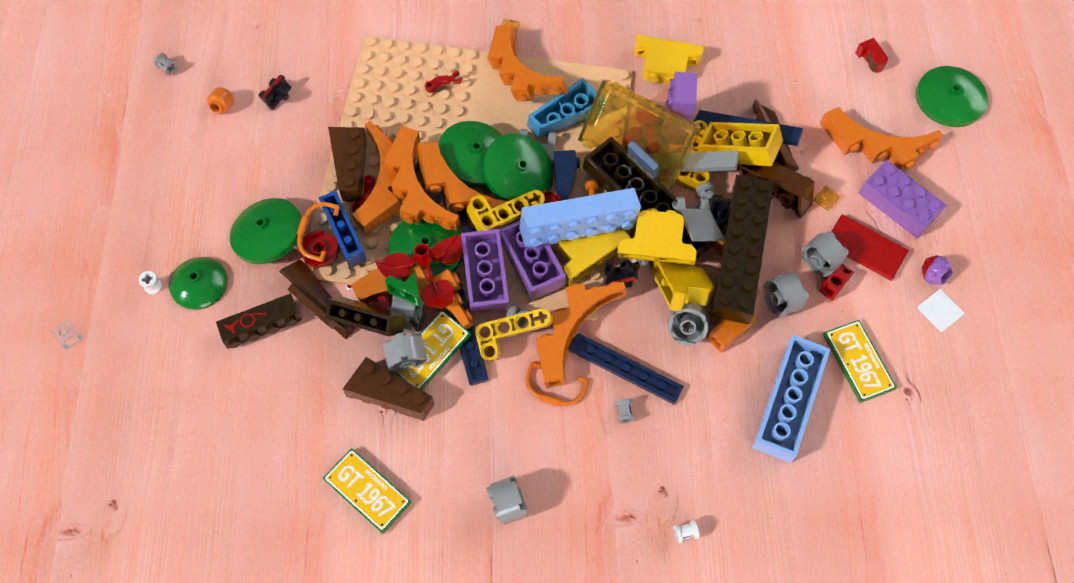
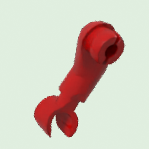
[425,71,463,93]
[351,175,376,212]

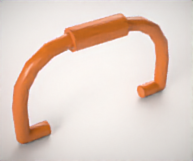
[297,202,340,262]
[525,362,589,407]

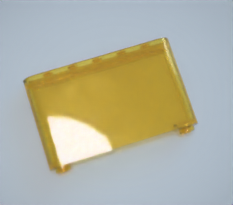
[578,80,701,190]

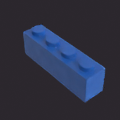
[318,191,367,269]

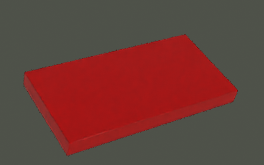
[831,214,909,281]

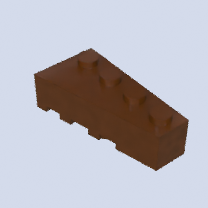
[328,127,367,202]
[739,161,815,219]
[343,357,435,421]

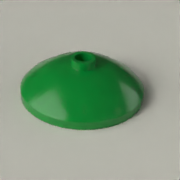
[169,257,228,310]

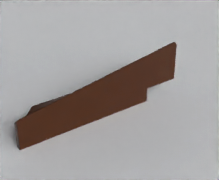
[752,99,799,171]
[279,260,355,339]

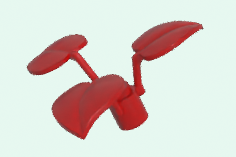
[375,235,463,308]

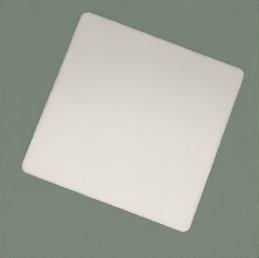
[917,289,965,332]

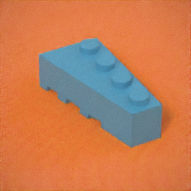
[527,78,606,138]

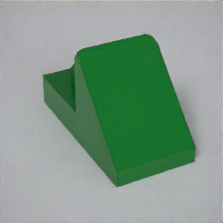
[385,272,422,307]

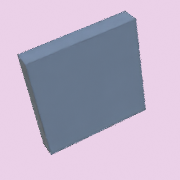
[627,141,659,179]

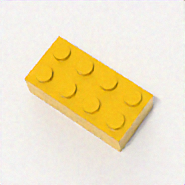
[698,122,783,166]

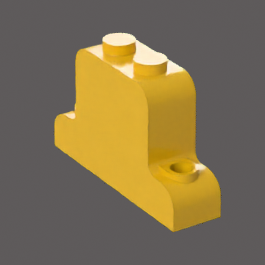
[634,34,704,85]
[617,208,696,265]
[557,229,630,286]
[651,261,715,311]

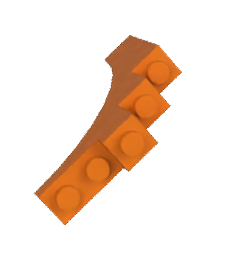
[487,25,569,102]
[820,107,943,171]
[352,121,401,235]
[384,126,460,231]
[416,141,522,229]
[708,234,763,353]
[351,265,474,329]
[536,282,627,389]

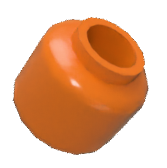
[207,87,234,114]

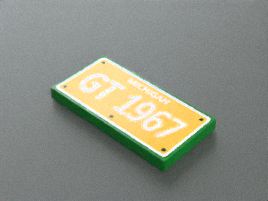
[394,310,471,390]
[823,320,897,403]
[322,448,412,534]

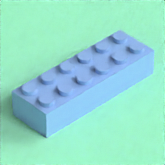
[519,188,641,247]
[751,335,830,463]

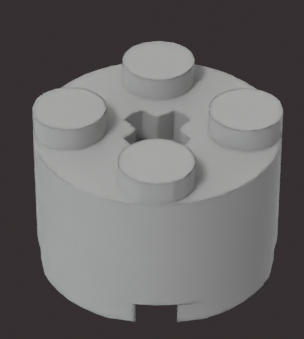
[801,231,849,277]
[763,272,809,317]
[387,295,426,334]
[668,303,708,346]
[382,333,427,372]
[486,475,528,525]

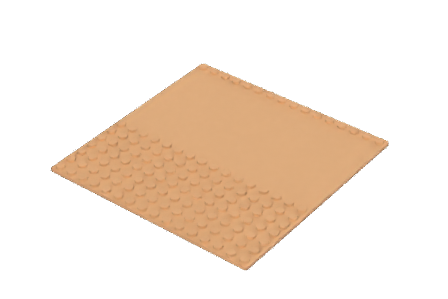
[302,36,632,321]

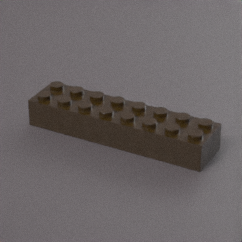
[583,136,714,266]
[710,175,774,325]

